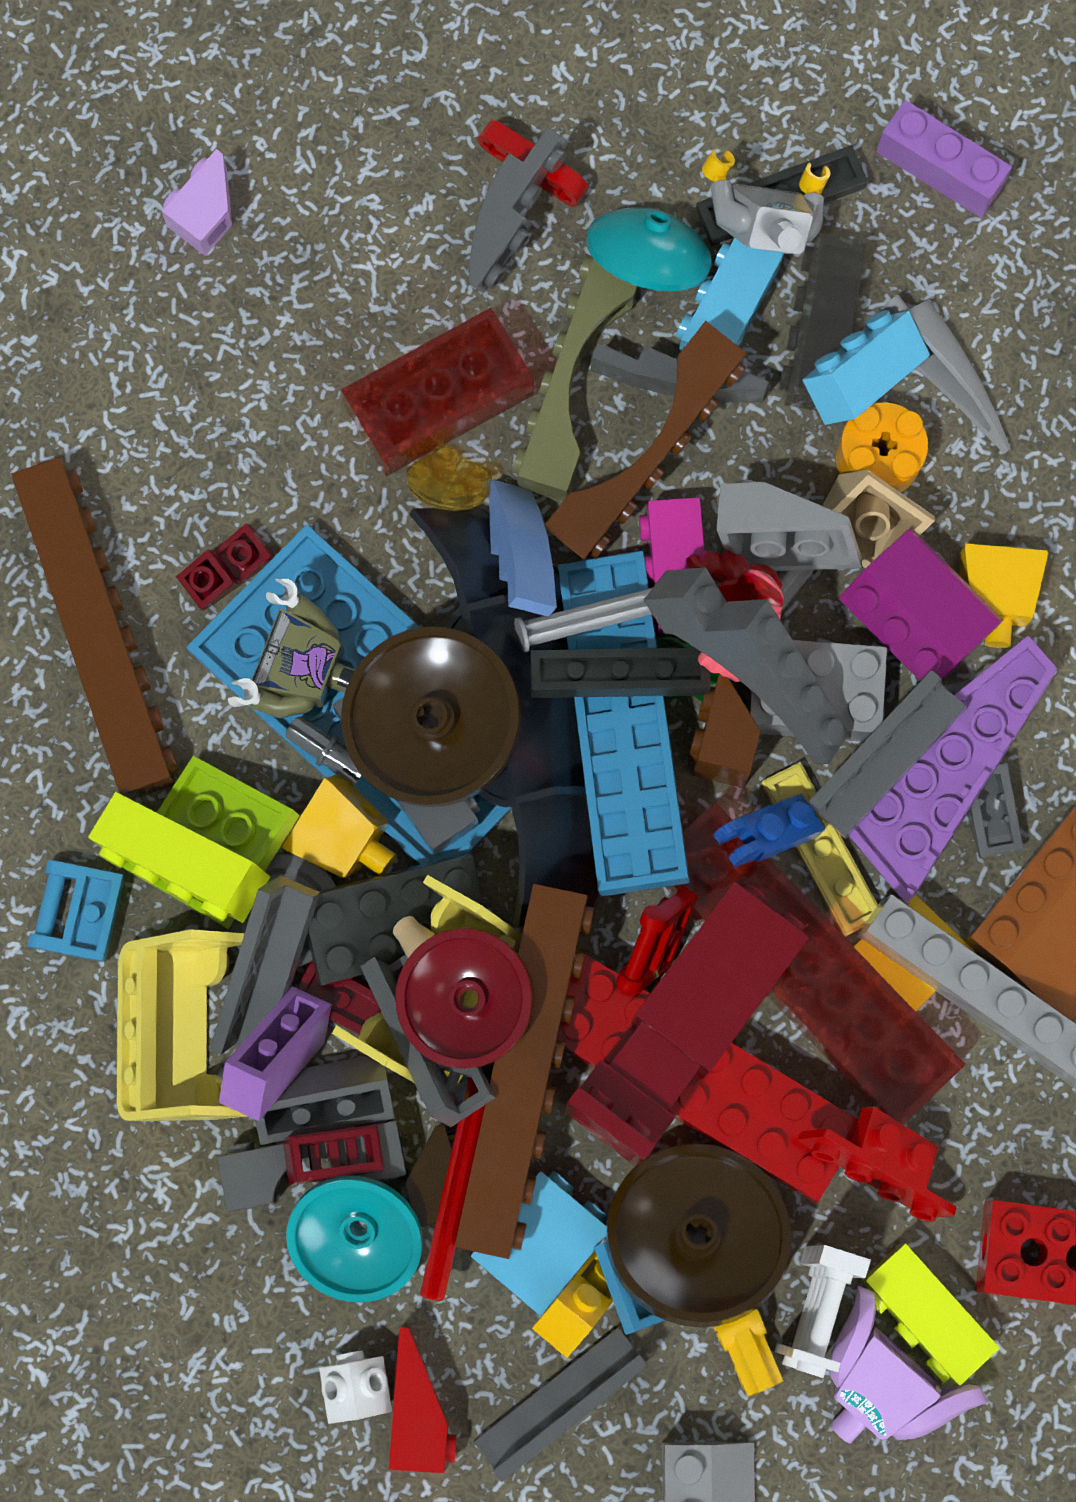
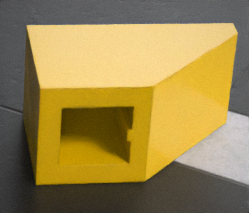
[532,1250,613,1358]

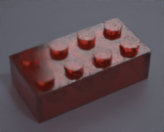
[341,307,534,477]

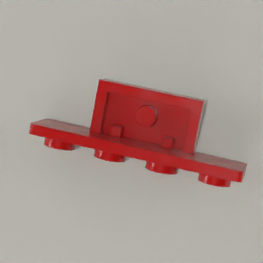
[798,1107,957,1222]

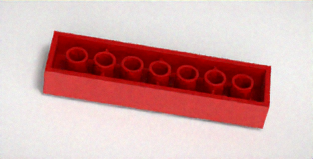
[558,949,858,1203]

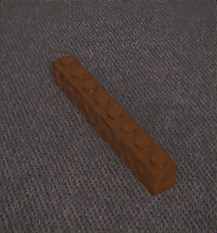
[11,457,179,800]
[455,884,595,1259]

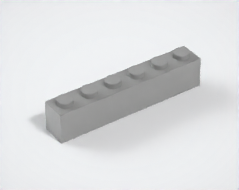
[857,895,1076,1089]

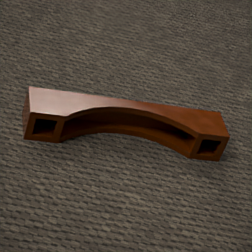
[545,320,747,560]

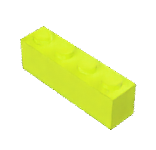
[88,792,271,923]

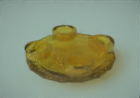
[406,446,492,511]

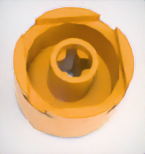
[836,403,928,492]

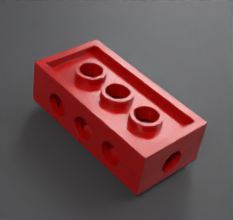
[975,1200,1076,1306]

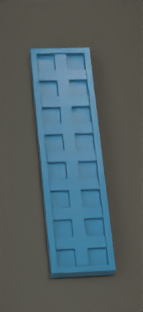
[558,551,690,897]

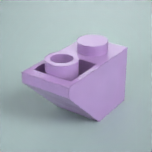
[162,149,232,256]

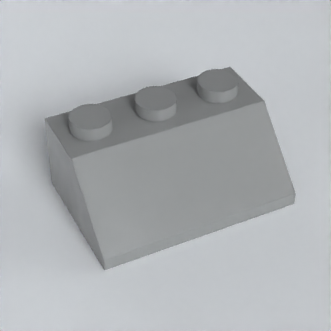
[662,1442,755,1502]

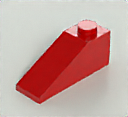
[389,1326,457,1473]

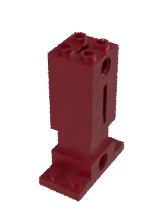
[565,882,810,1166]

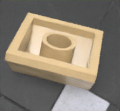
[822,470,935,568]

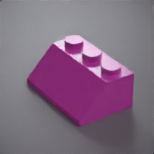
[838,528,1004,681]

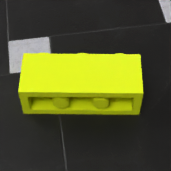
[860,1243,1000,1386]

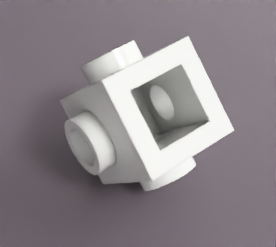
[319,1350,392,1424]

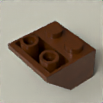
[687,675,761,788]

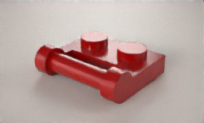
[616,887,699,994]

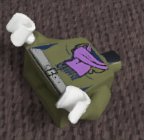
[228,578,356,718]

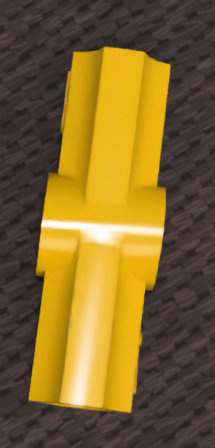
[713,1309,783,1396]

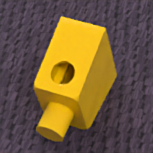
[959,543,1048,648]
[282,774,397,878]

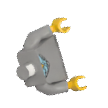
[702,150,830,254]

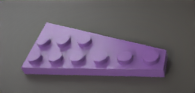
[849,636,1057,906]

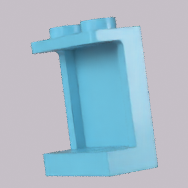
[471,1171,608,1316]

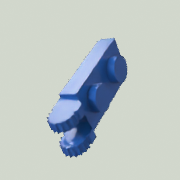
[714,793,825,867]

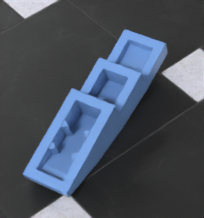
[489,479,557,617]

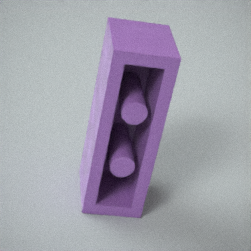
[876,100,1012,218]
[219,986,332,1121]

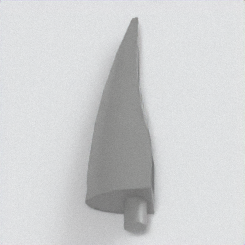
[885,295,1011,454]

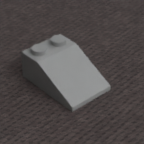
[716,480,862,571]

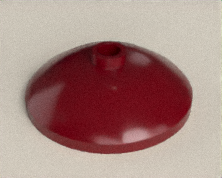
[395,929,533,1069]

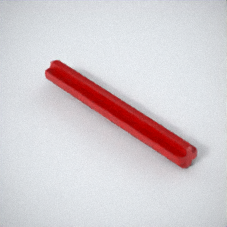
[420,1076,491,1301]

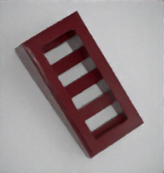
[283,1124,384,1186]

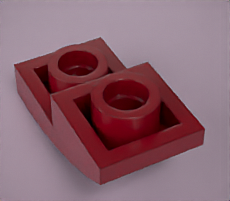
[176,523,275,611]

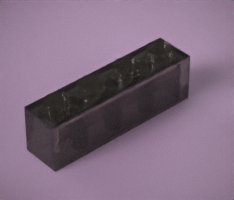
[779,233,867,411]

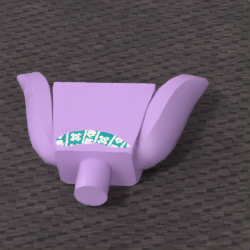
[829,1286,988,1444]

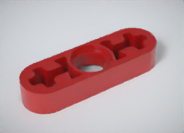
[477,120,589,207]

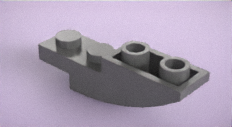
[469,127,568,293]

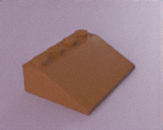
[965,805,1076,1022]

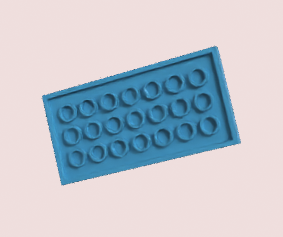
[186,524,512,865]

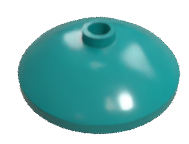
[586,208,712,291]
[286,1176,423,1302]

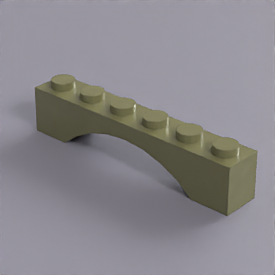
[512,254,640,502]

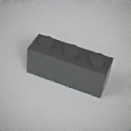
[255,1056,395,1145]

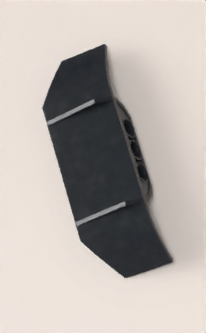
[409,508,599,927]

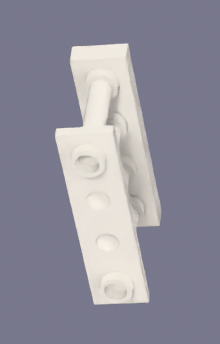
[774,1245,871,1378]

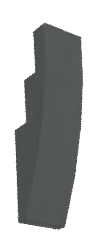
[591,343,769,402]
[943,679,1024,858]

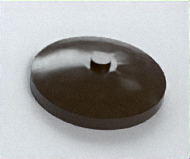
[341,626,522,807]
[606,1144,791,1327]

